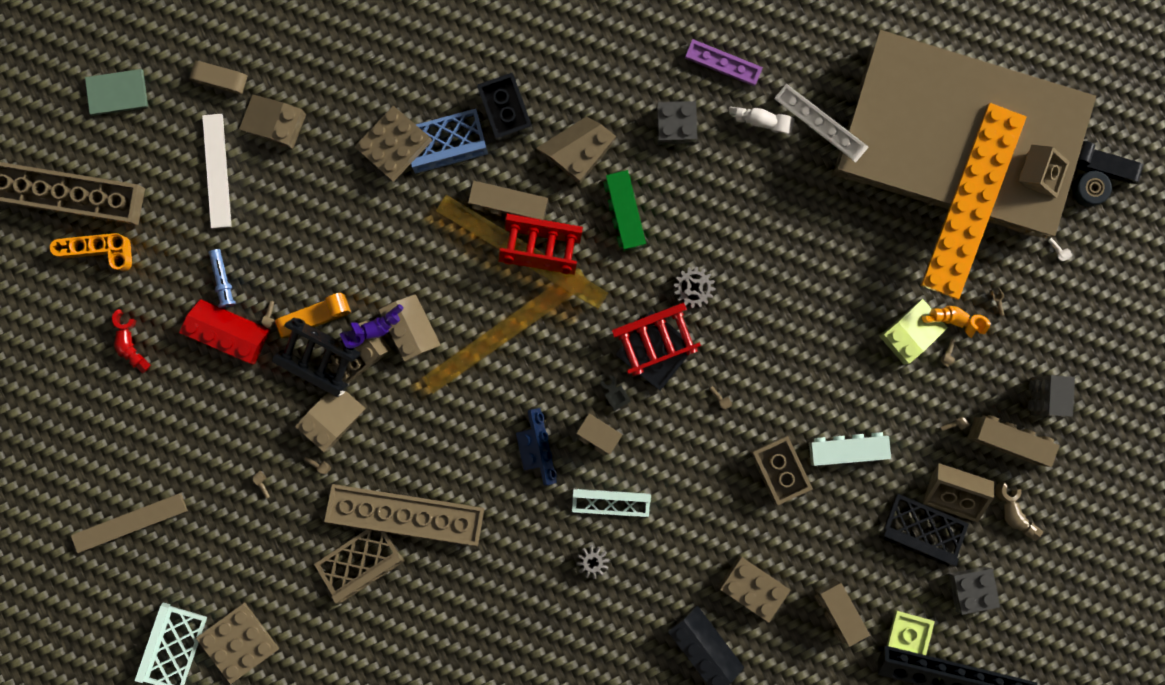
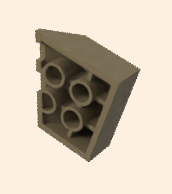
[536,117,616,184]

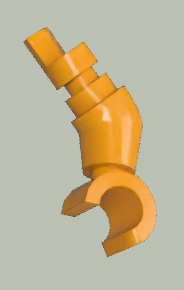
[921,306,990,338]

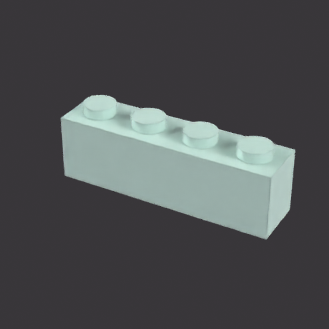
[809,432,891,466]

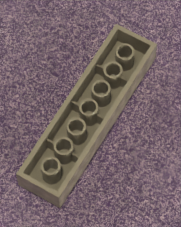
[0,162,145,225]

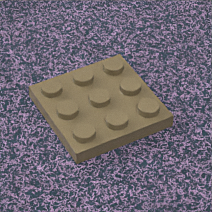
[355,106,433,182]
[196,602,279,685]

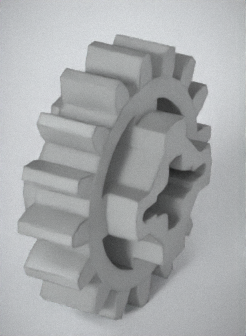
[673,267,715,309]

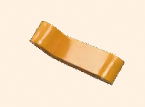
[50,233,132,272]
[275,293,351,339]

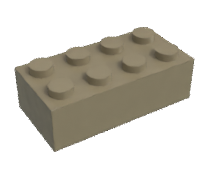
[967,415,1060,467]

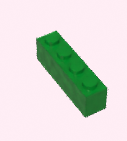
[603,170,646,252]

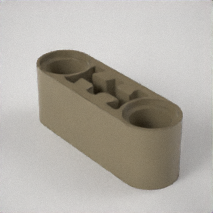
[189,60,248,95]

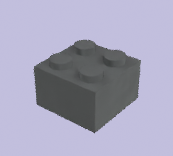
[657,101,697,145]
[948,566,1000,615]

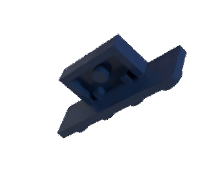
[516,408,557,486]

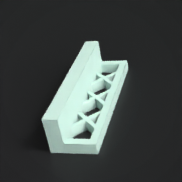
[572,489,651,517]

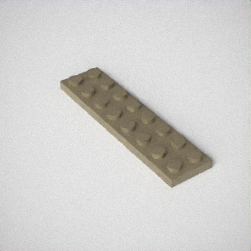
[324,484,485,547]

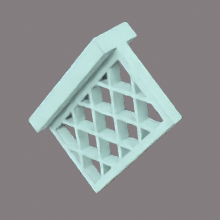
[135,602,207,685]

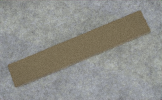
[71,493,188,553]

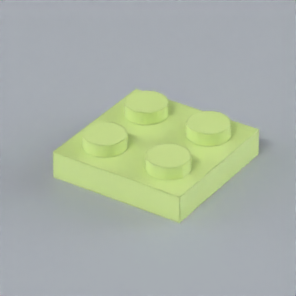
[886,610,935,655]

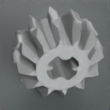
[577,545,609,579]

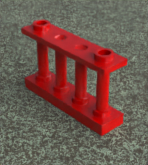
[499,214,583,275]
[611,303,701,376]

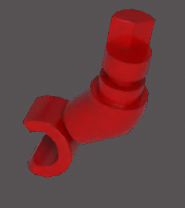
[112,309,151,374]

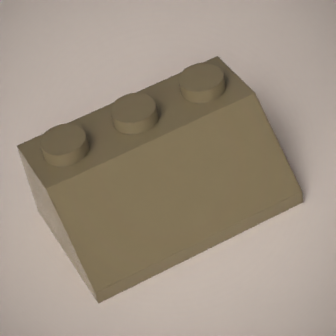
[379,294,441,362]
[923,463,994,522]

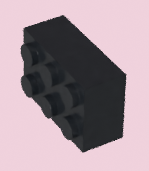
[477,72,533,143]

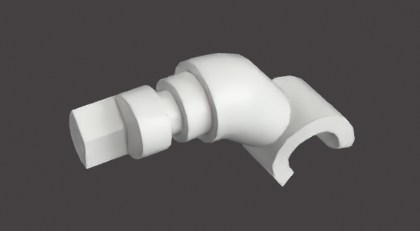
[729,107,795,135]

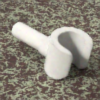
[1048,238,1072,261]

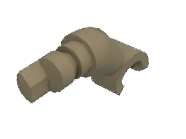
[995,482,1044,541]

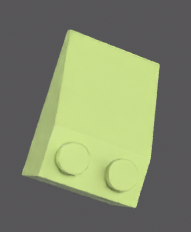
[879,299,948,365]

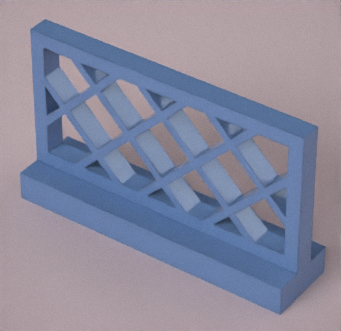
[411,109,488,174]

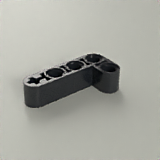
[1076,141,1144,184]

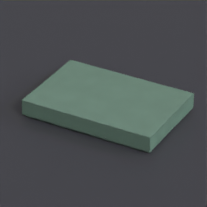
[85,69,148,116]

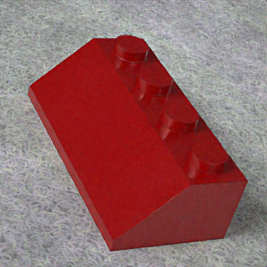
[179,299,271,364]

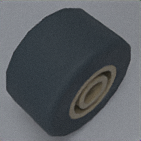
[1072,171,1112,207]

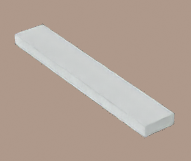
[774,84,869,163]
[202,114,232,229]

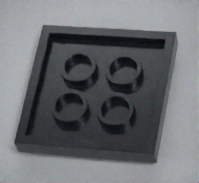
[616,310,694,391]

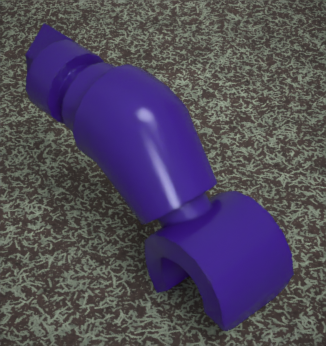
[340,304,404,348]

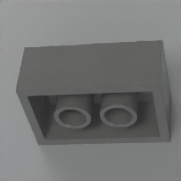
[1028,375,1075,417]

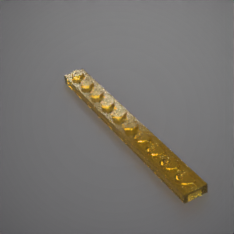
[436,195,608,310]
[422,268,590,394]

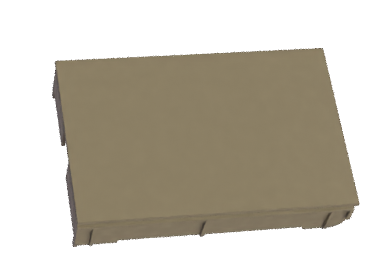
[831,30,1096,239]

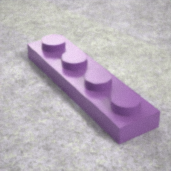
[685,39,763,86]

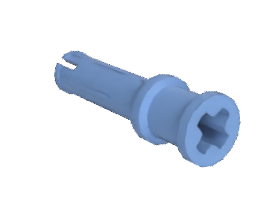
[208,249,236,308]

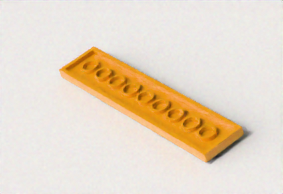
[920,103,1027,300]

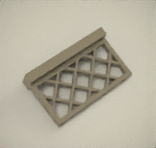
[314,530,405,604]

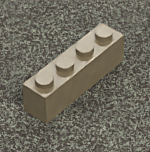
[468,180,548,220]

